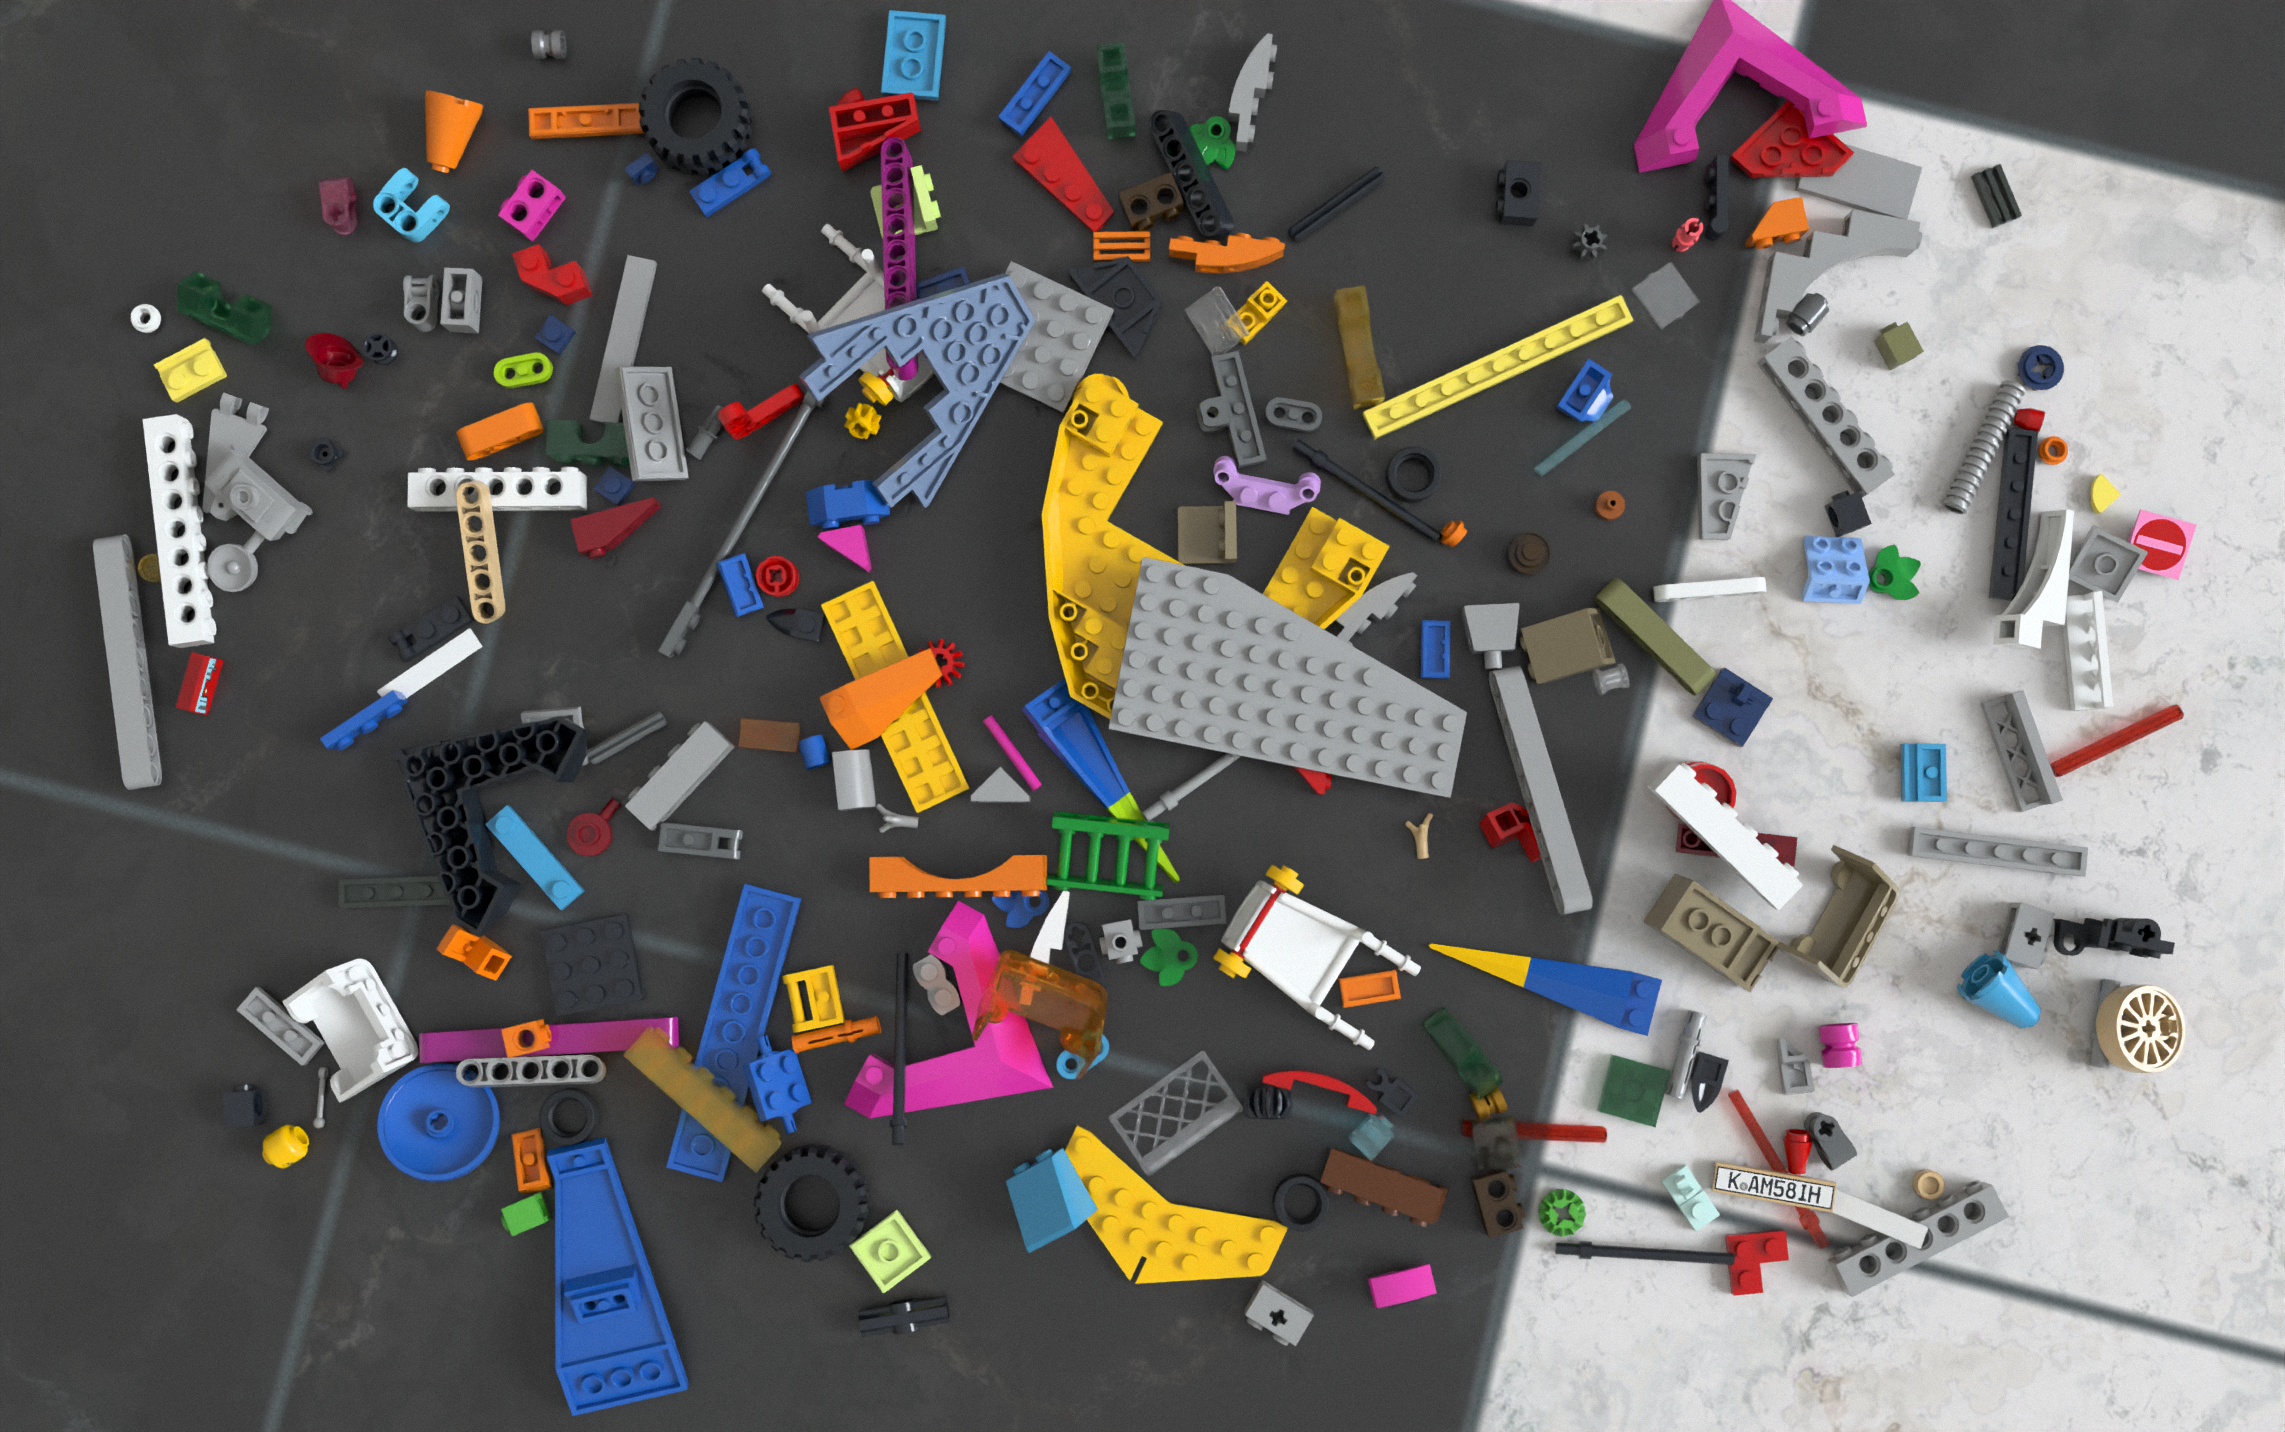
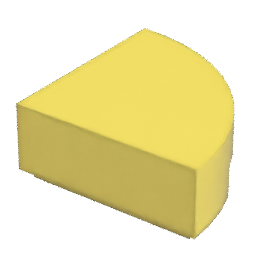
[2090,473,2121,515]

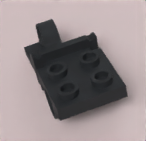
[2053,918,2175,959]

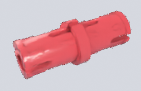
[1672,218,1703,252]

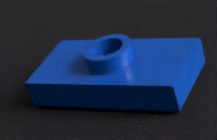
[716,553,764,617]
[1420,620,1451,679]

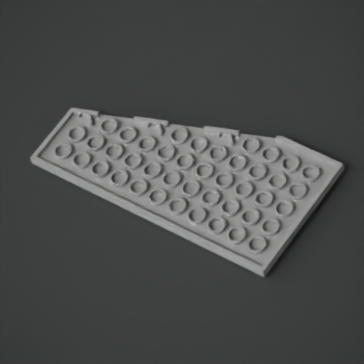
[1108,557,1467,798]

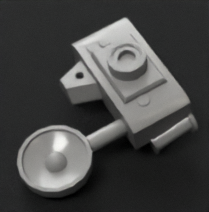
[205,444,313,592]

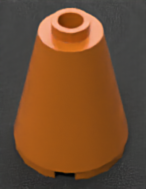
[425,90,483,173]

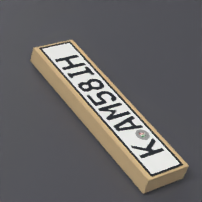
[1712,1161,1837,1213]

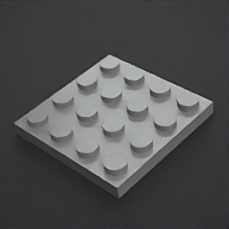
[999,261,1114,414]

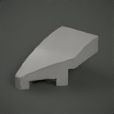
[1777,1038,1815,1095]

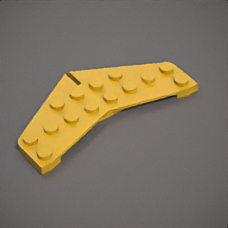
[1065,1125,1288,1284]

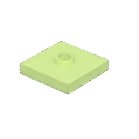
[849,1209,932,1294]

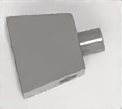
[1461,603,1519,670]

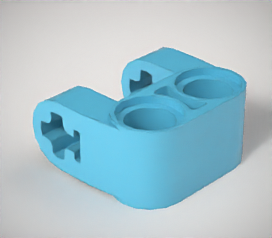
[373,168,450,243]

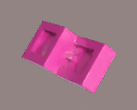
[1368,1263,1436,1308]

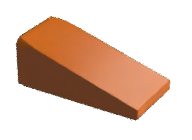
[511,1128,553,1194]

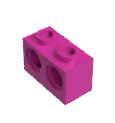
[498,170,566,242]

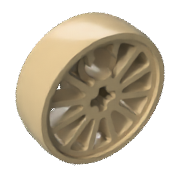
[2096,984,2185,1073]

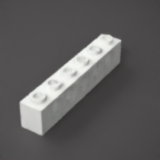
[408,467,587,511]

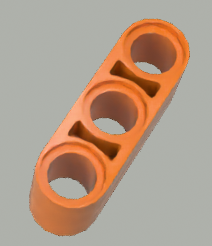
[456,403,544,461]

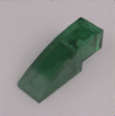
[1422,1007,1503,1099]

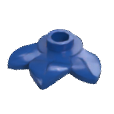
[992,890,1050,928]

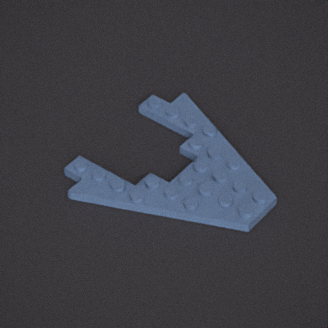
[799,273,1035,508]

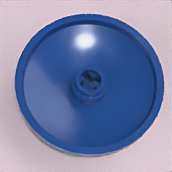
[377,1063,500,1182]

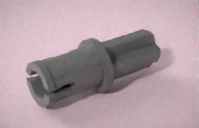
[685,404,723,460]

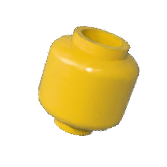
[262,1124,309,1169]

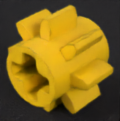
[844,403,881,440]

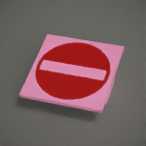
[2127,509,2197,580]

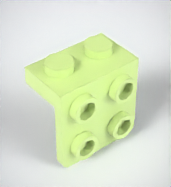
[871,165,941,238]

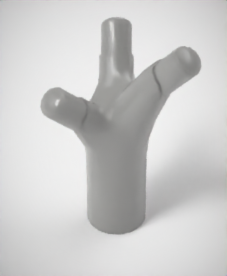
[876,804,919,833]

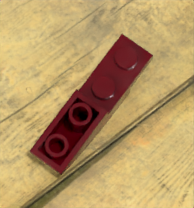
[1675,823,1798,867]

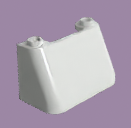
[282,958,419,1103]

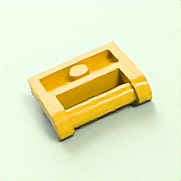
[782,965,845,1033]

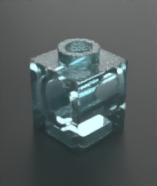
[1348,1113,1395,1161]

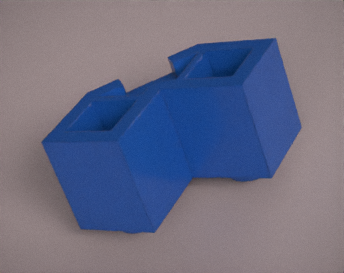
[806,480,890,530]

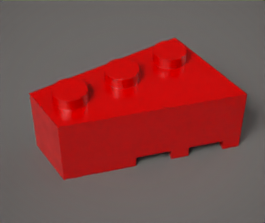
[829,92,921,172]

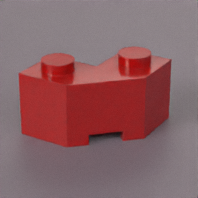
[512,244,593,305]
[1479,802,1541,863]

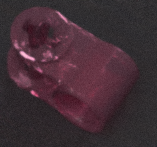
[319,176,357,235]

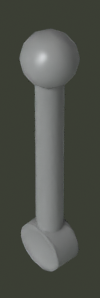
[313,1067,328,1129]

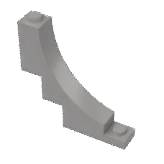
[1754,209,1922,343]

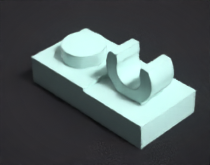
[1661,1165,1720,1231]

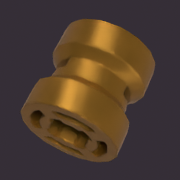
[1469,1083,1508,1122]

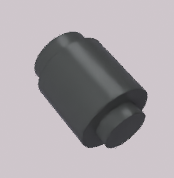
[1787,293,1829,336]

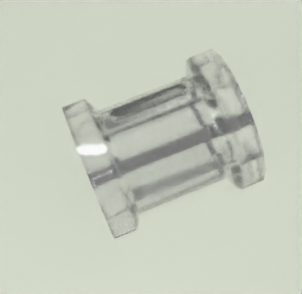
[1593,663,1629,695]

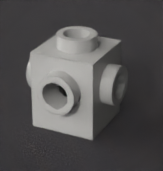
[1099,919,1143,964]

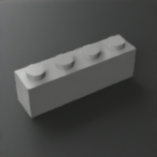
[625,721,735,831]

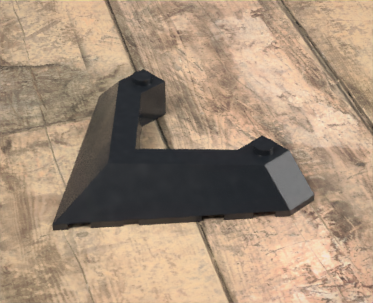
[391,716,586,937]

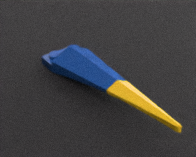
[1428,944,1662,1036]

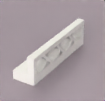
[2063,591,2113,711]

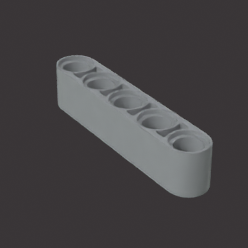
[456,1055,606,1088]

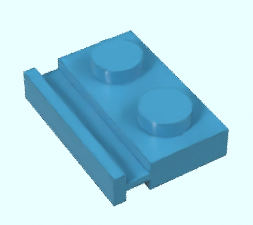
[1900,743,1947,802]

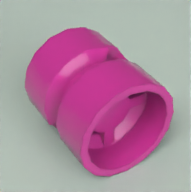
[1818,1023,1862,1068]

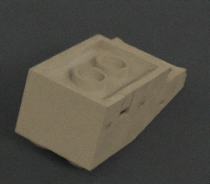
[1643,874,1779,993]

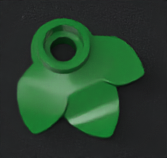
[1189,116,1236,169]
[1868,544,1921,600]
[1140,928,1198,986]

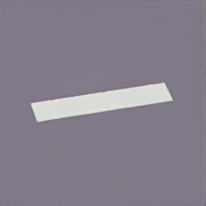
[377,628,483,698]
[1832,1189,1928,1249]

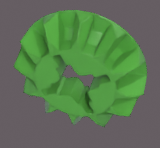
[1539,1189,1586,1237]

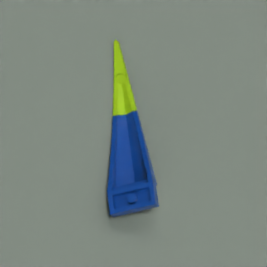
[1021,678,1180,883]

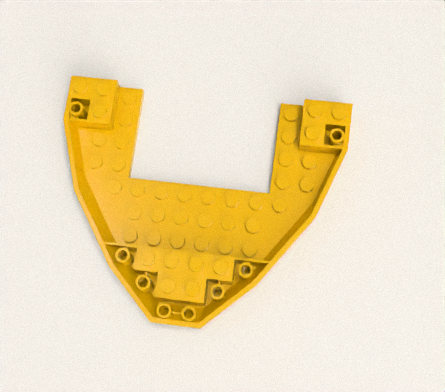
[1042,375,1390,719]

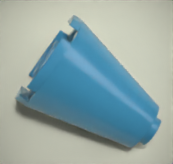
[1957,951,2041,1029]

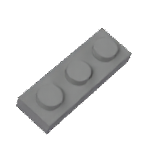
[237,987,325,1066]

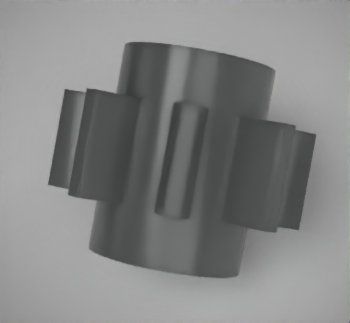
[1571,224,1608,261]

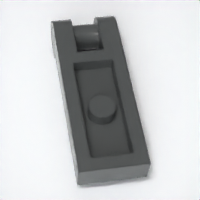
[658,822,743,860]

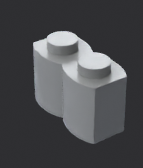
[913,954,963,1015]

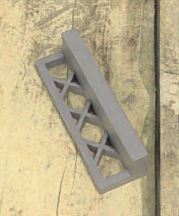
[1980,690,2063,812]

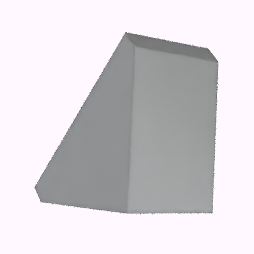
[971,767,1030,803]

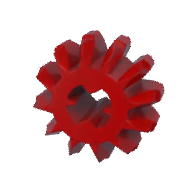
[919,639,965,688]

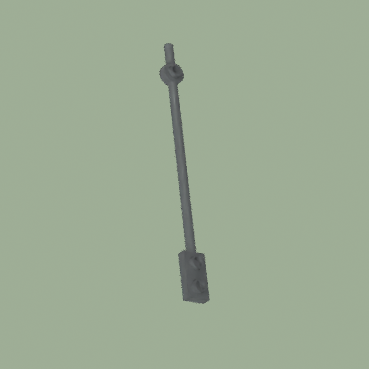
[658,391,828,659]

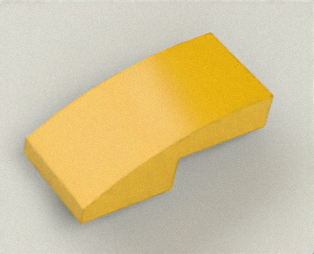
[1225,281,1287,345]

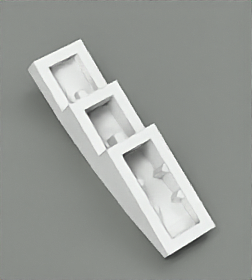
[1019,891,1070,1005]

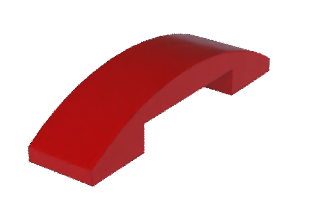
[1261,1069,1377,1115]

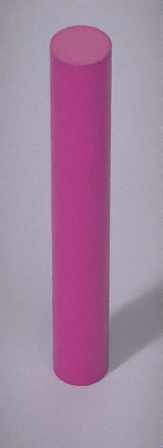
[983,715,1042,791]

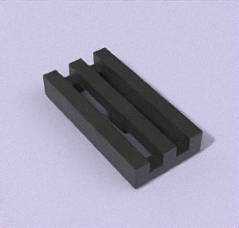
[1971,164,2022,228]

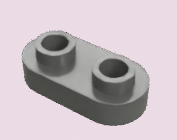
[1265,397,1322,433]

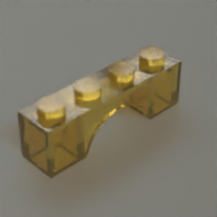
[1334,285,1385,409]

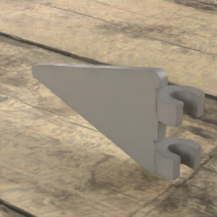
[202,393,269,514]

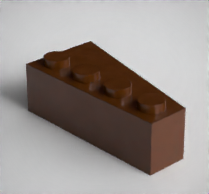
[1320,1148,1449,1227]

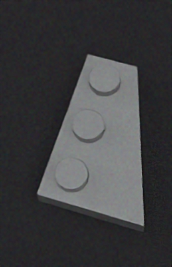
[1697,453,1756,540]

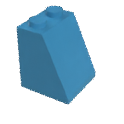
[1006,1148,1098,1253]

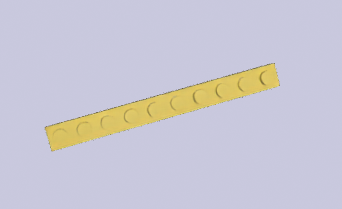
[1362,295,1633,440]

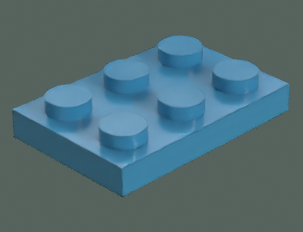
[881,10,946,101]

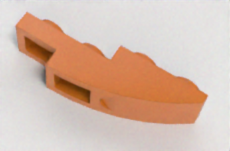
[1169,233,1285,273]

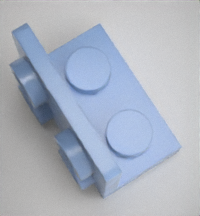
[1802,536,1870,604]

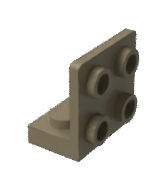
[1178,501,1237,564]

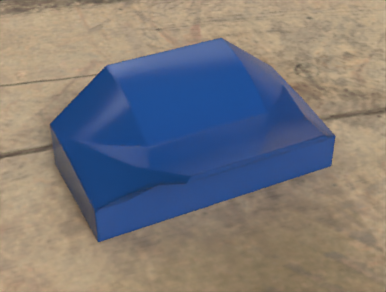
[1556,359,1613,423]

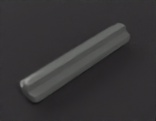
[586,711,667,764]

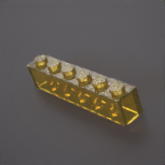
[623,1026,782,1173]

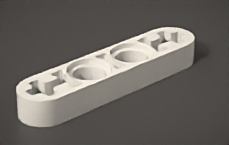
[1653,577,1766,602]

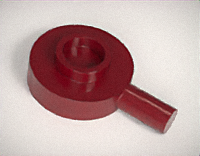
[567,797,621,856]

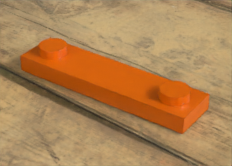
[528,103,644,139]

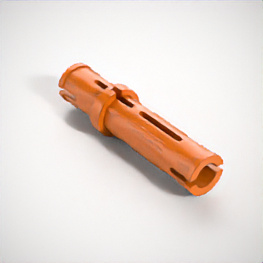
[791,1015,881,1053]

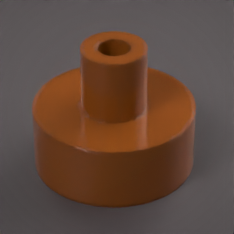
[1594,491,1625,521]

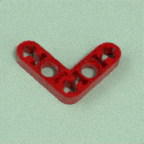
[717,384,805,440]

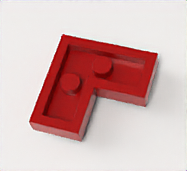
[1725,1229,1789,1296]

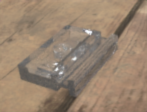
[1184,286,1250,356]

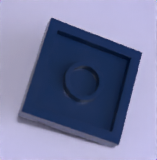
[1692,667,1773,747]

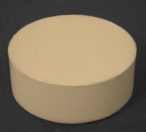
[1912,1169,1945,1200]

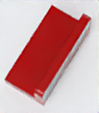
[176,652,223,715]

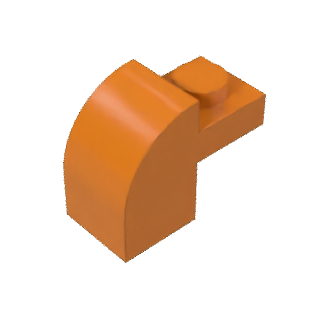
[437,924,512,981]

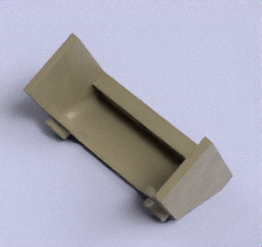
[1777,845,1899,988]

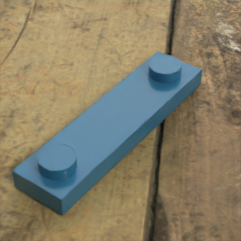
[485,805,585,910]

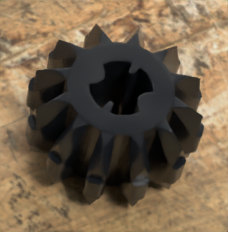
[1243,1087,1293,1120]

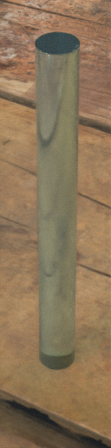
[1534,399,1631,477]

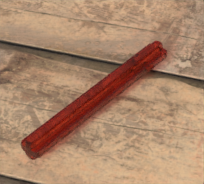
[2050,705,2184,777]
[1461,1120,1607,1143]

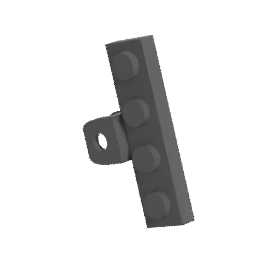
[1196,351,1267,468]

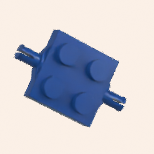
[742,1035,812,1134]

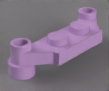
[1213,456,1321,515]

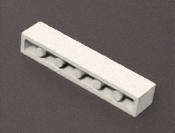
[1647,761,1803,910]

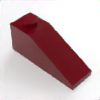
[570,497,661,559]

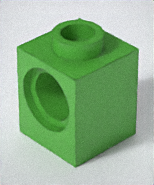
[501,1192,552,1236]

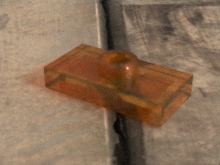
[739,718,800,752]

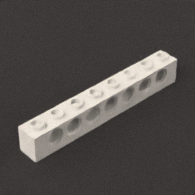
[143,414,216,648]

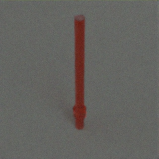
[1728,1089,1830,1249]

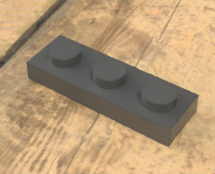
[1138,895,1227,930]

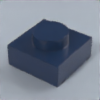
[625,152,659,186]
[534,315,576,355]
[594,466,636,506]

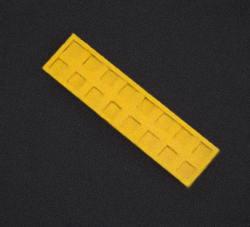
[821,581,970,813]

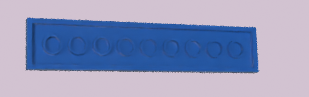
[666,884,802,1182]

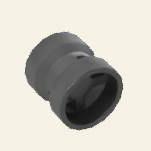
[531,30,566,59]

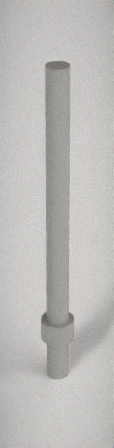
[1142,753,1241,821]

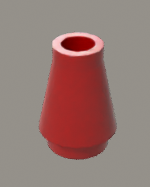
[1783,1129,1813,1174]

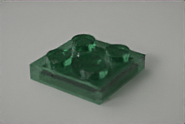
[1597,1054,1670,1127]

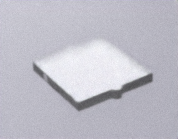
[1632,262,1700,329]

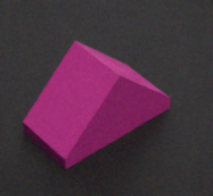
[818,525,872,573]

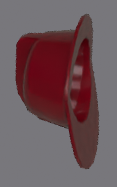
[305,333,363,389]

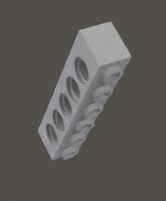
[1757,337,1895,497]
[1828,1180,2009,1297]

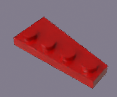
[1012,116,1114,233]

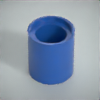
[798,734,831,770]

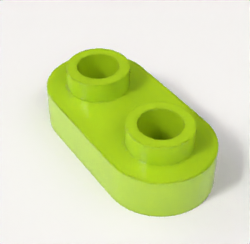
[494,353,553,389]

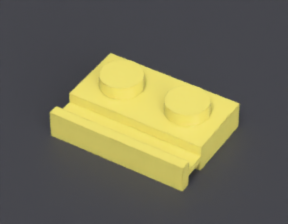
[154,338,227,403]

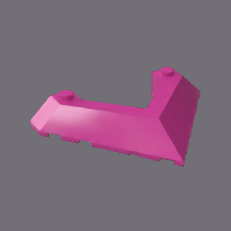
[1634,0,1867,173]
[844,901,1053,1119]

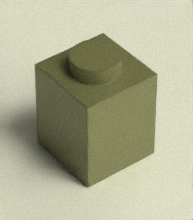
[1874,321,1924,370]

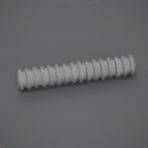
[1942,380,2026,514]

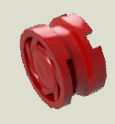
[756,556,799,597]

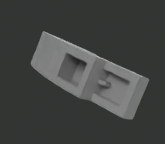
[1228,33,1277,152]
[1334,572,1417,646]

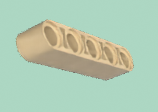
[456,480,505,624]

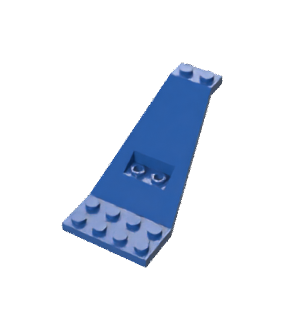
[547,1137,689,1416]

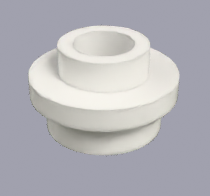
[131,304,161,333]

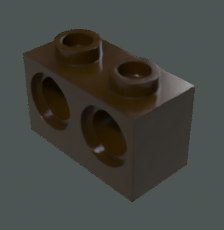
[1118,172,1184,232]
[1469,1168,1526,1238]

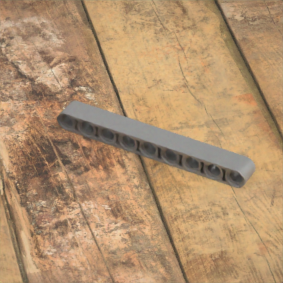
[93,534,162,790]
[1489,666,1592,915]

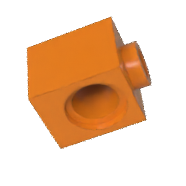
[501,1019,552,1058]

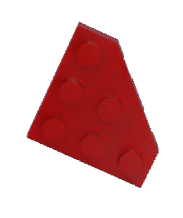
[1730,101,1854,178]

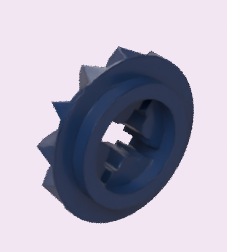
[2017,345,2064,391]

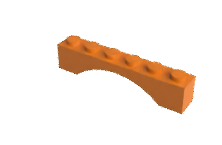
[870,855,1047,898]

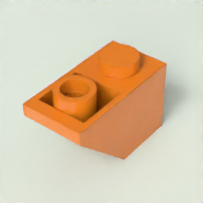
[1745,197,1809,250]

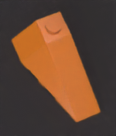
[819,648,943,750]

